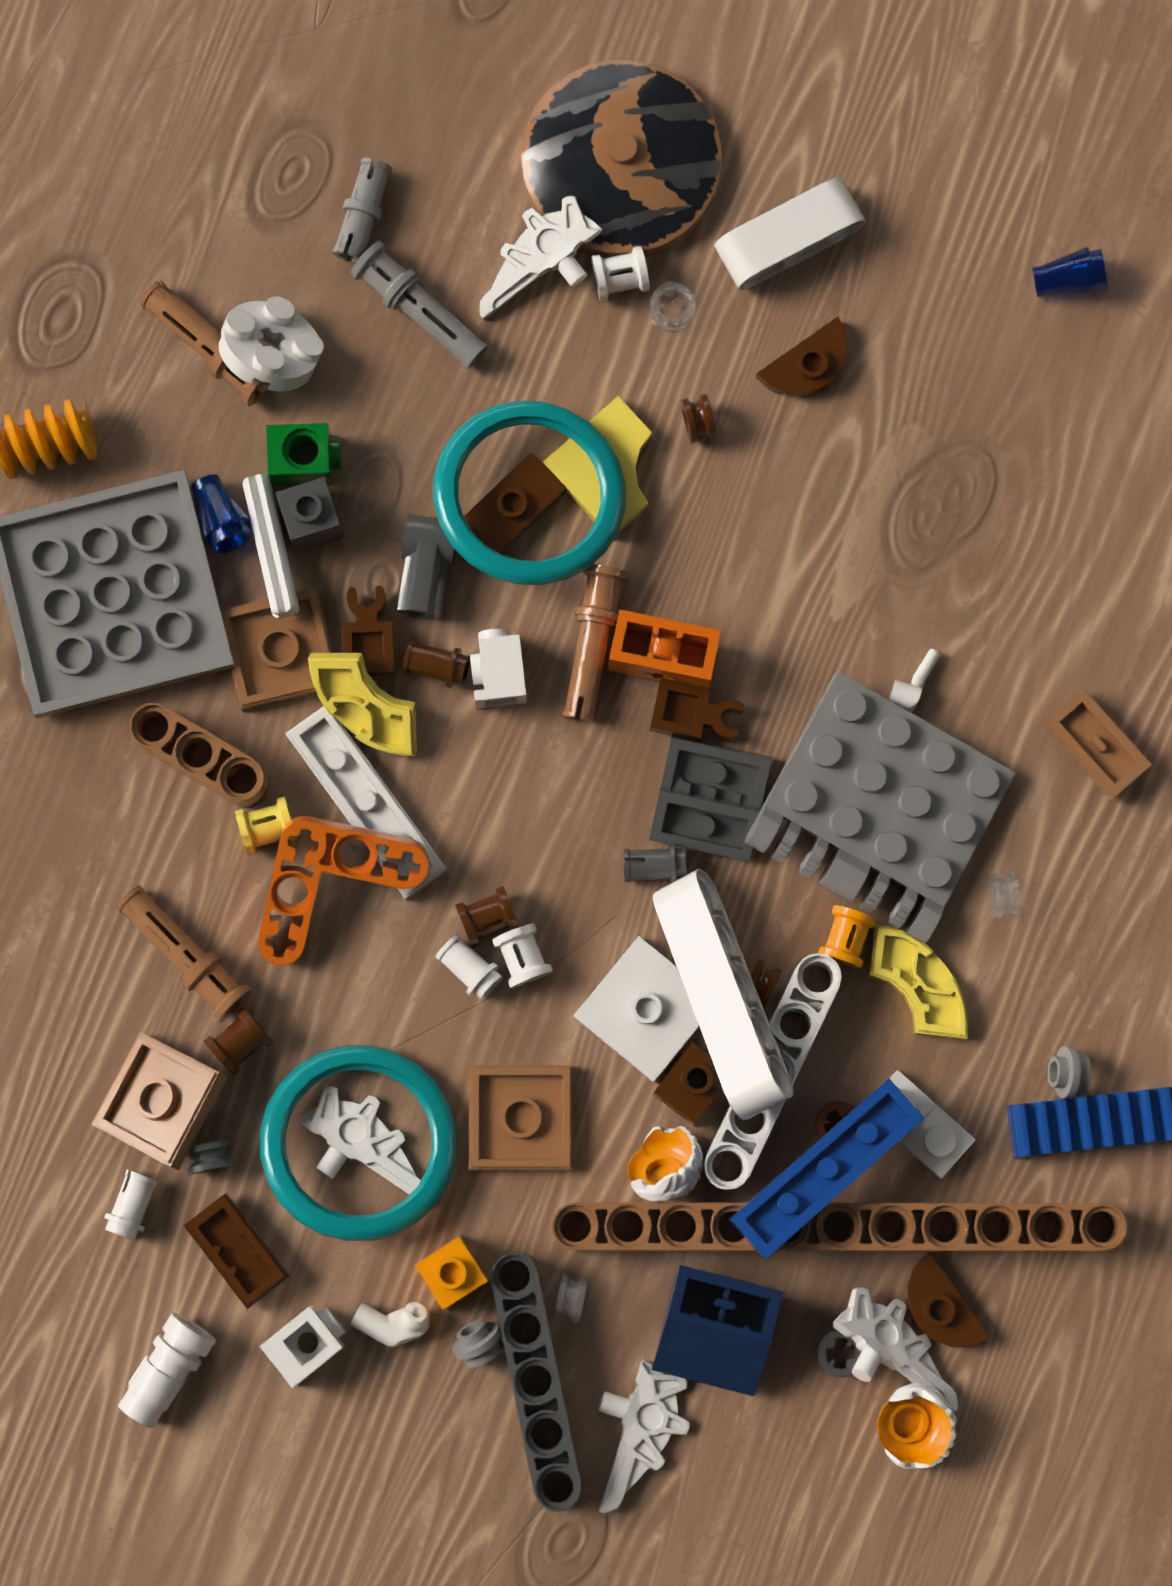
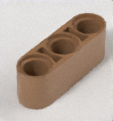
[129,703,269,808]

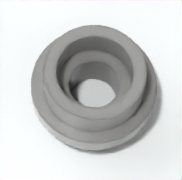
[1047,1046,1091,1099]
[452,1320,504,1368]

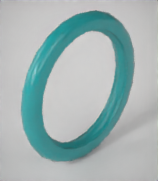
[433,401,626,585]
[260,1045,458,1241]

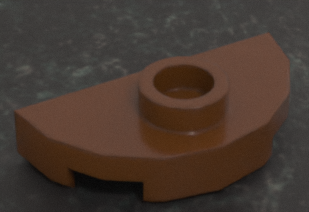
[756,316,847,397]
[907,1251,991,1347]

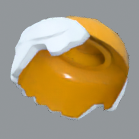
[627,1126,704,1202]
[877,1382,957,1469]

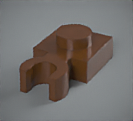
[341,586,395,676]
[650,678,744,741]

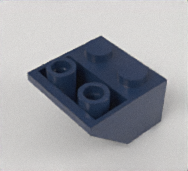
[651,1265,783,1397]

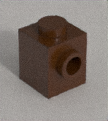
[653,1042,723,1126]

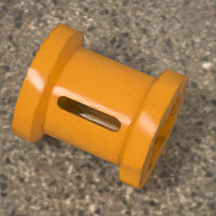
[818,905,877,969]

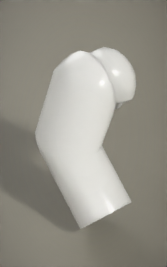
[350,1302,430,1347]

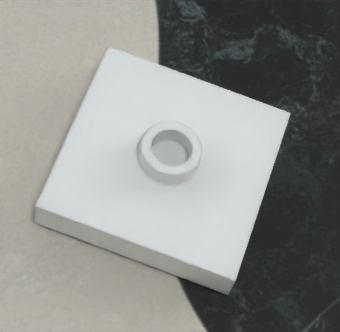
[573,936,699,1082]

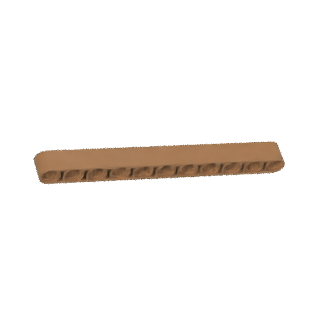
[551,1202,1127,1251]

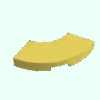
[308,653,417,756]
[868,924,968,1040]

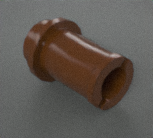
[402,640,470,688]

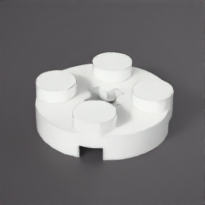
[219,296,324,392]

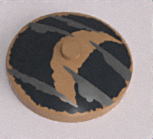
[521,60,722,258]

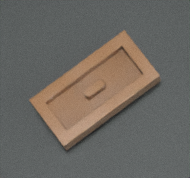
[1042,688,1152,801]

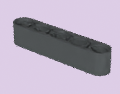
[491,1252,581,1512]

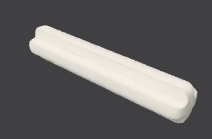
[242,474,300,619]

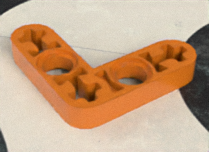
[258,816,429,965]

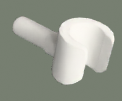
[888,649,941,712]

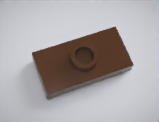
[464,453,567,554]
[184,1193,290,1309]

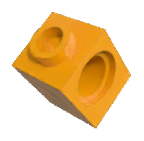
[415,1236,489,1310]

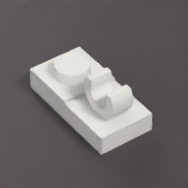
[889,1070,976,1179]

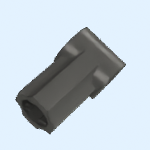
[397,514,456,620]

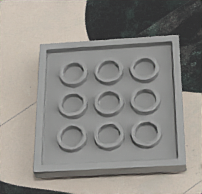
[0,469,235,719]

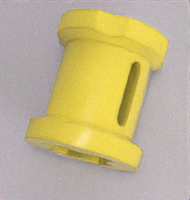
[235,796,298,855]

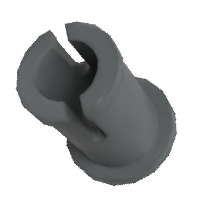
[624,843,687,883]

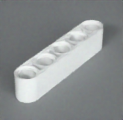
[653,869,793,1120]
[703,953,842,1191]

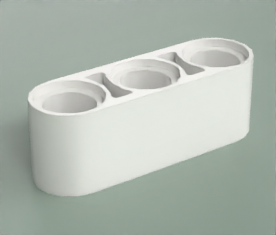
[714,177,866,290]

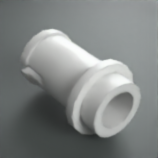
[435,934,502,1000]
[104,1170,158,1240]

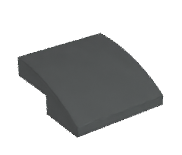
[649,736,772,862]

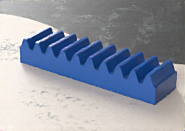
[730,1079,924,1260]
[1006,1087,1172,1158]

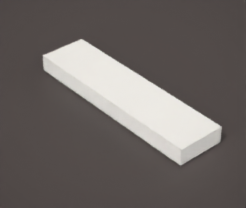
[285,706,447,900]

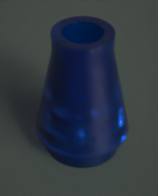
[1032,246,1108,297]
[191,474,252,554]

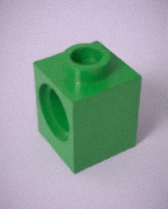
[266,423,342,487]

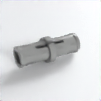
[332,158,392,264]

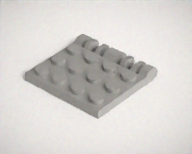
[745,672,1016,943]

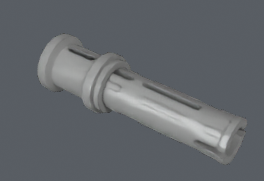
[350,241,489,370]

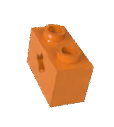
[608,609,721,688]

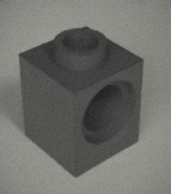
[275,477,344,553]

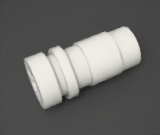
[118,1312,216,1428]

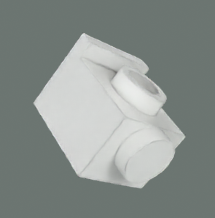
[470,628,527,709]
[260,1305,346,1388]

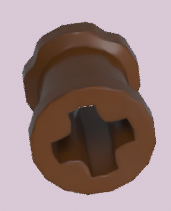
[455,886,520,948]
[204,1007,273,1076]

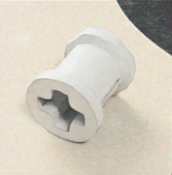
[591,246,650,301]
[492,923,553,989]

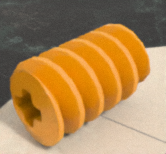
[0,397,98,480]

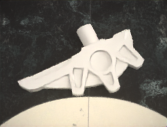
[480,196,603,320]
[297,1086,421,1195]
[832,1287,958,1412]
[598,1360,690,1513]

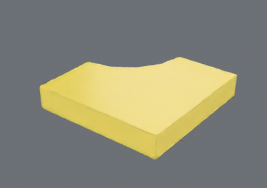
[543,396,652,533]

